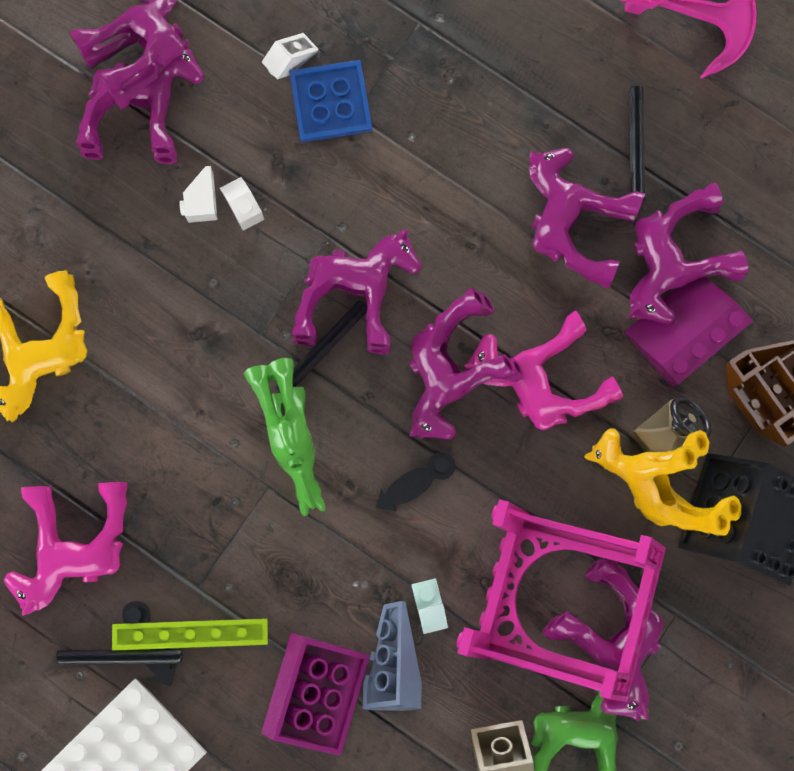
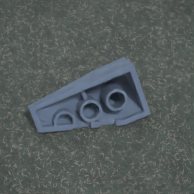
[363,601,422,711]

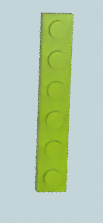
[112,619,268,650]

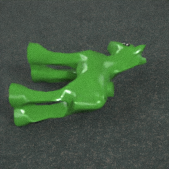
[244,358,325,517]
[530,691,649,771]

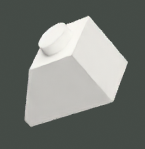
[262,33,319,79]
[180,166,218,223]
[220,177,264,231]

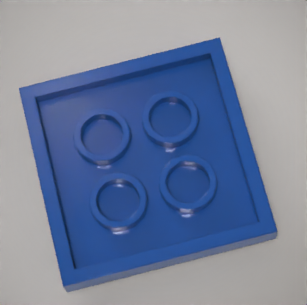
[289,60,372,143]

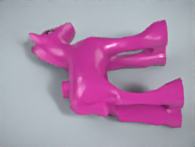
[464,311,623,430]
[3,482,127,616]

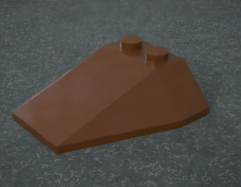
[726,340,794,447]

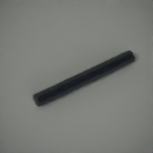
[630,86,645,203]
[276,301,367,392]
[56,649,183,665]

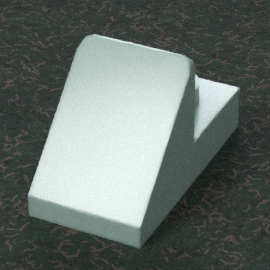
[411,578,448,634]

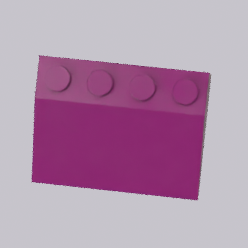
[624,277,753,389]
[261,633,370,756]

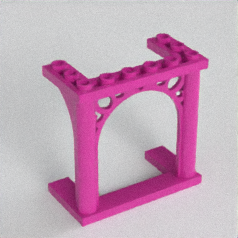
[457,499,666,702]

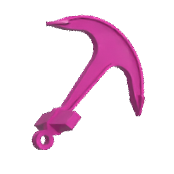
[620,0,757,79]

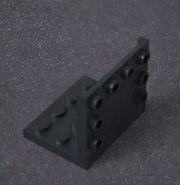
[678,453,794,586]

